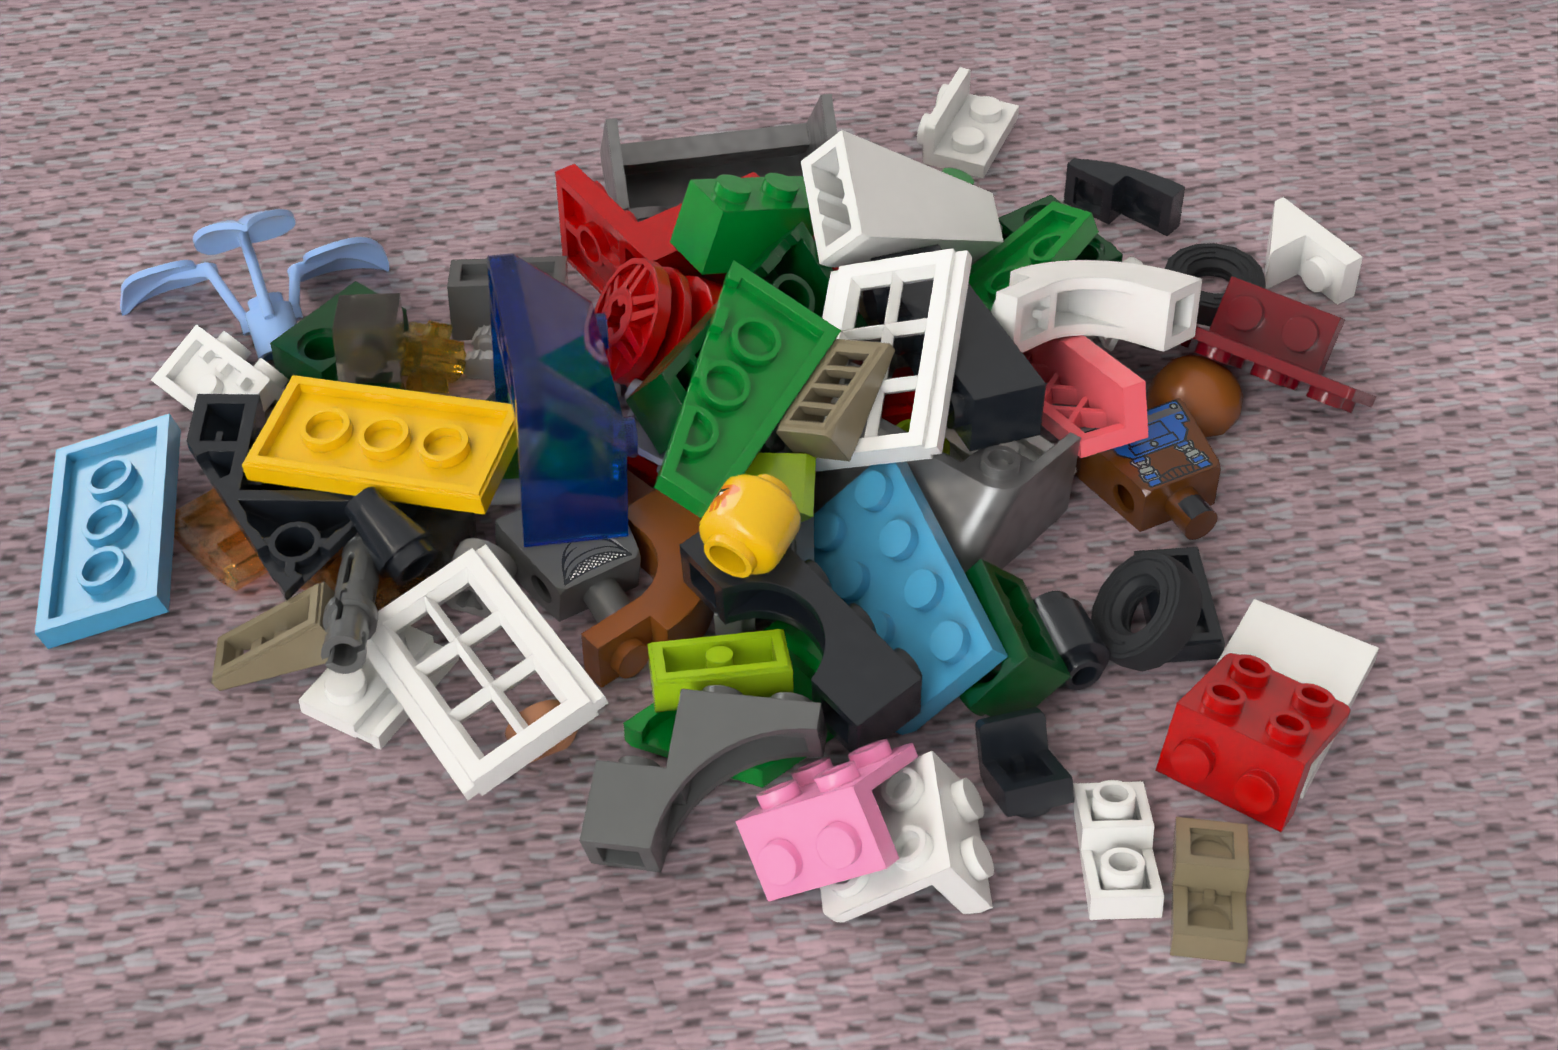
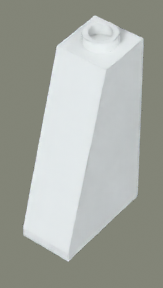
[801,130,1004,267]

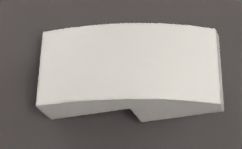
[1073,780,1164,920]

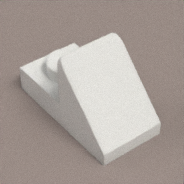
[1264,197,1363,305]

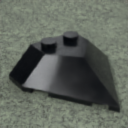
[186,394,390,600]

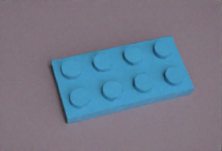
[35,413,181,649]
[814,461,1008,735]

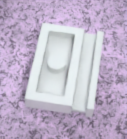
[299,626,459,750]

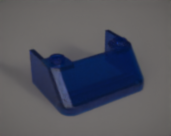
[487,253,638,547]

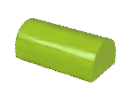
[648,629,793,712]

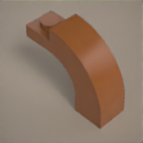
[581,489,714,688]

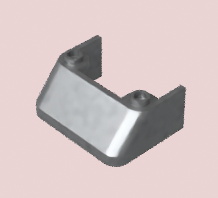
[600,94,837,222]
[814,340,1081,573]

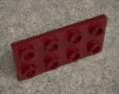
[1179,276,1376,413]

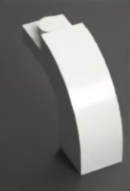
[991,260,1202,353]

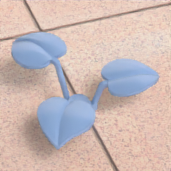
[120,209,389,361]

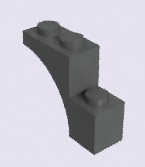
[579,685,828,873]

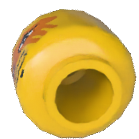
[699,474,801,578]

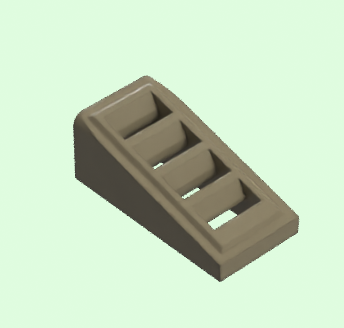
[776,339,895,462]
[211,582,335,691]

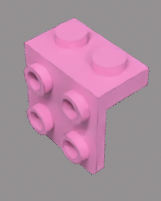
[736,739,918,902]

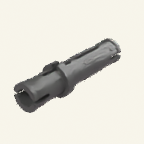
[321,534,379,674]

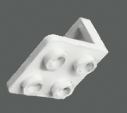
[820,751,994,922]

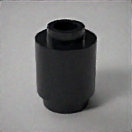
[1033,591,1110,690]

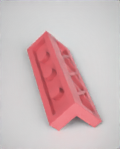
[1023,336,1149,458]

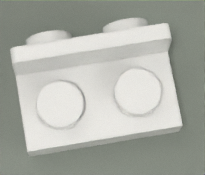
[917,67,1019,178]
[151,325,289,412]

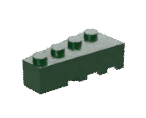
[625,221,868,454]

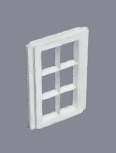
[815,248,972,472]
[366,544,608,801]

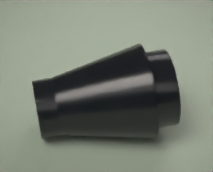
[344,487,438,585]

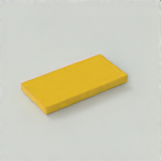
[242,375,529,515]

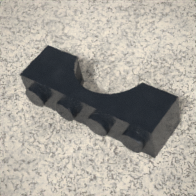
[679,532,922,753]

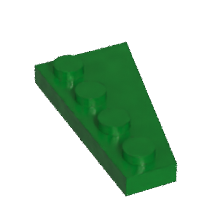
[900,201,1099,356]
[654,260,841,518]

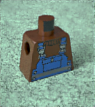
[1075,398,1221,540]

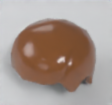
[1146,354,1244,437]

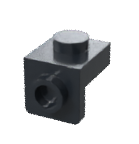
[975,707,1075,818]

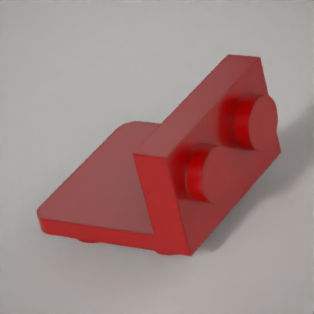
[1155,653,1351,832]

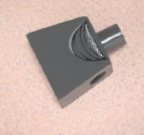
[495,472,641,623]

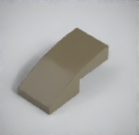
[1170,817,1250,963]

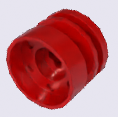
[589,258,723,387]

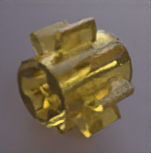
[391,320,466,394]

